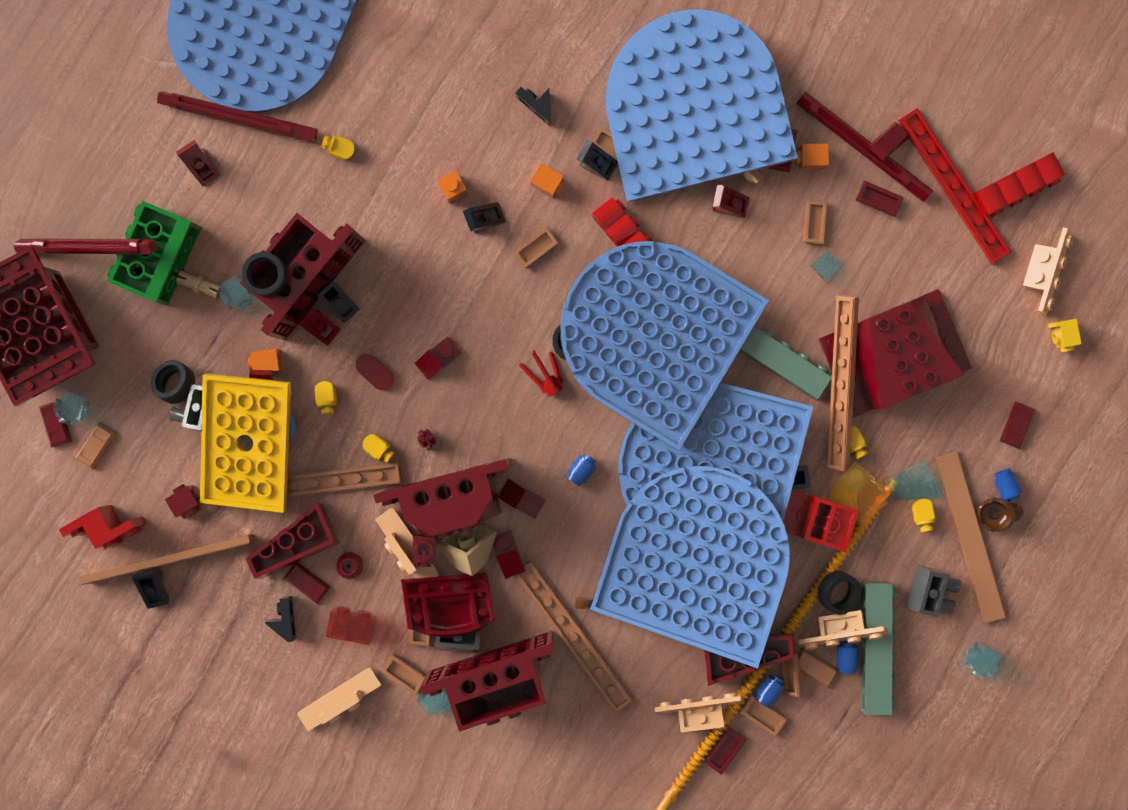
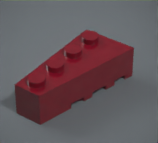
[246,502,340,579]
[704,633,796,686]

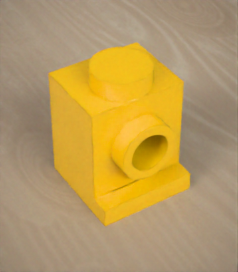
[1048,319,1081,352]

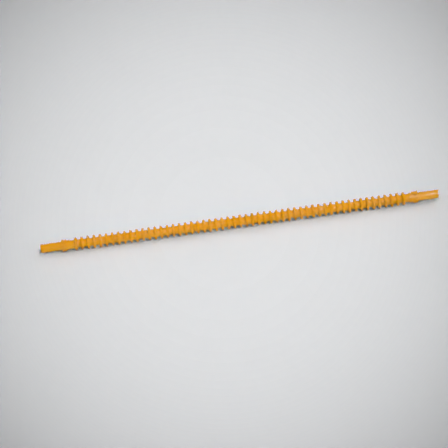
[656,479,898,810]

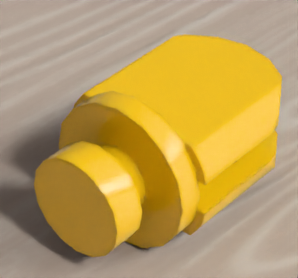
[321,135,355,160]
[314,381,337,415]
[850,426,868,459]
[362,434,395,464]
[912,499,936,532]

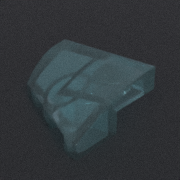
[883,460,942,500]

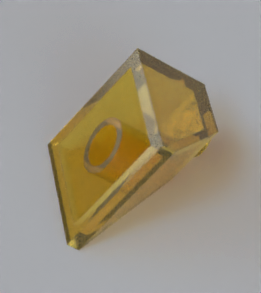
[827,461,889,526]

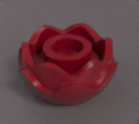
[336,552,363,580]

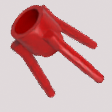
[519,350,564,397]

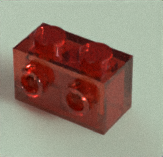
[326,606,376,645]

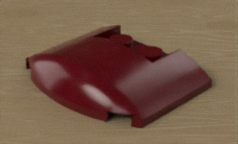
[401,573,495,637]

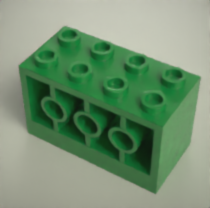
[107,200,202,306]

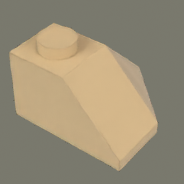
[435,524,496,576]

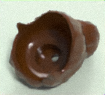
[977,497,1024,532]

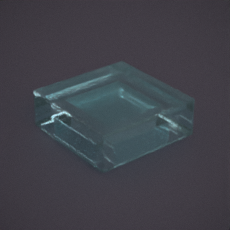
[811,250,842,281]

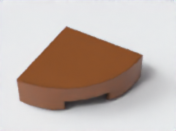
[575,597,594,609]

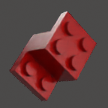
[783,490,859,552]
[59,505,147,550]

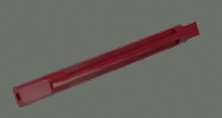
[157,91,318,143]
[796,91,933,202]
[13,238,157,255]

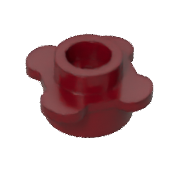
[417,429,436,450]

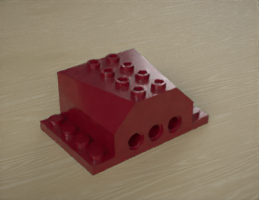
[239,213,366,341]
[0,246,100,406]
[818,289,972,418]
[374,458,512,539]
[420,630,554,732]

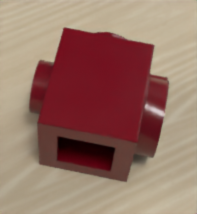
[165,484,204,520]
[413,536,435,567]

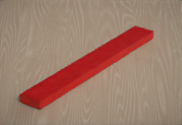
[898,108,1011,265]

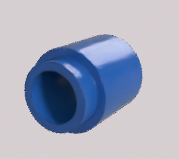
[566,453,597,487]
[994,468,1023,502]
[837,641,859,674]
[755,674,786,708]

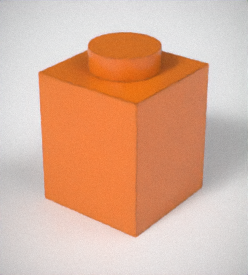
[795,143,829,169]
[530,163,565,198]
[437,170,468,203]
[248,349,283,372]

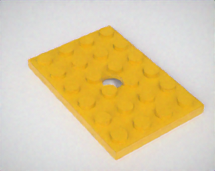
[200,373,291,513]

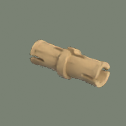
[176,271,222,299]

